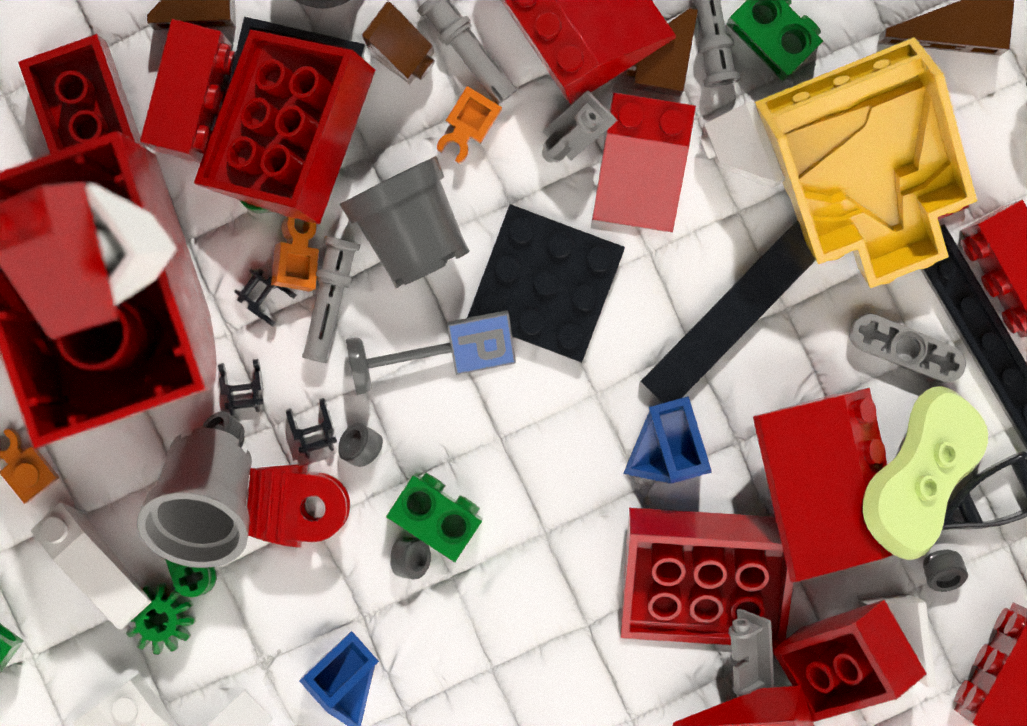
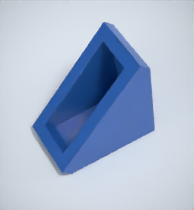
[623,396,712,484]
[299,631,379,726]

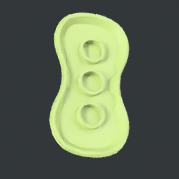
[863,386,988,560]

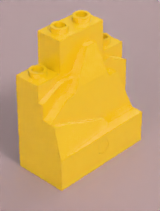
[755,37,977,288]

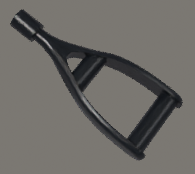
[942,451,1027,530]

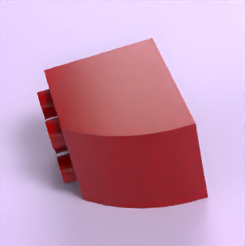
[0,131,217,449]

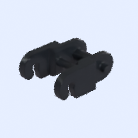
[234,268,297,327]
[218,358,264,416]
[286,398,337,459]

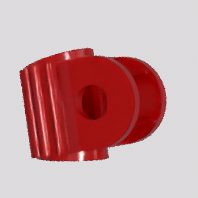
[247,464,351,548]

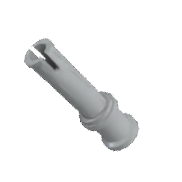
[417,0,518,105]
[695,0,741,87]
[302,236,361,363]

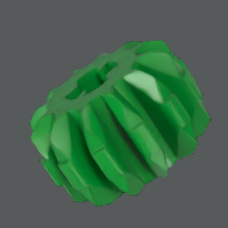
[126,583,196,655]

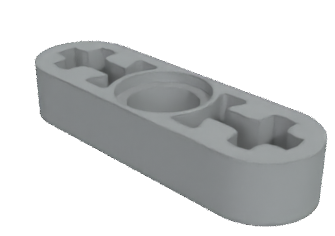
[849,314,966,382]

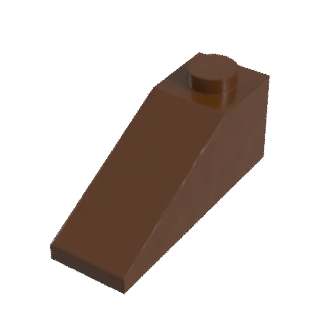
[878,0,1015,56]
[362,1,435,85]

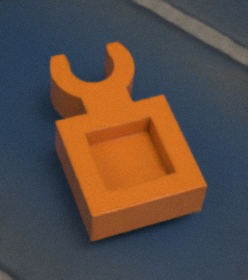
[437,86,502,165]
[271,217,319,292]
[0,428,60,504]

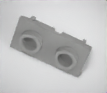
[542,90,617,162]
[729,609,774,697]

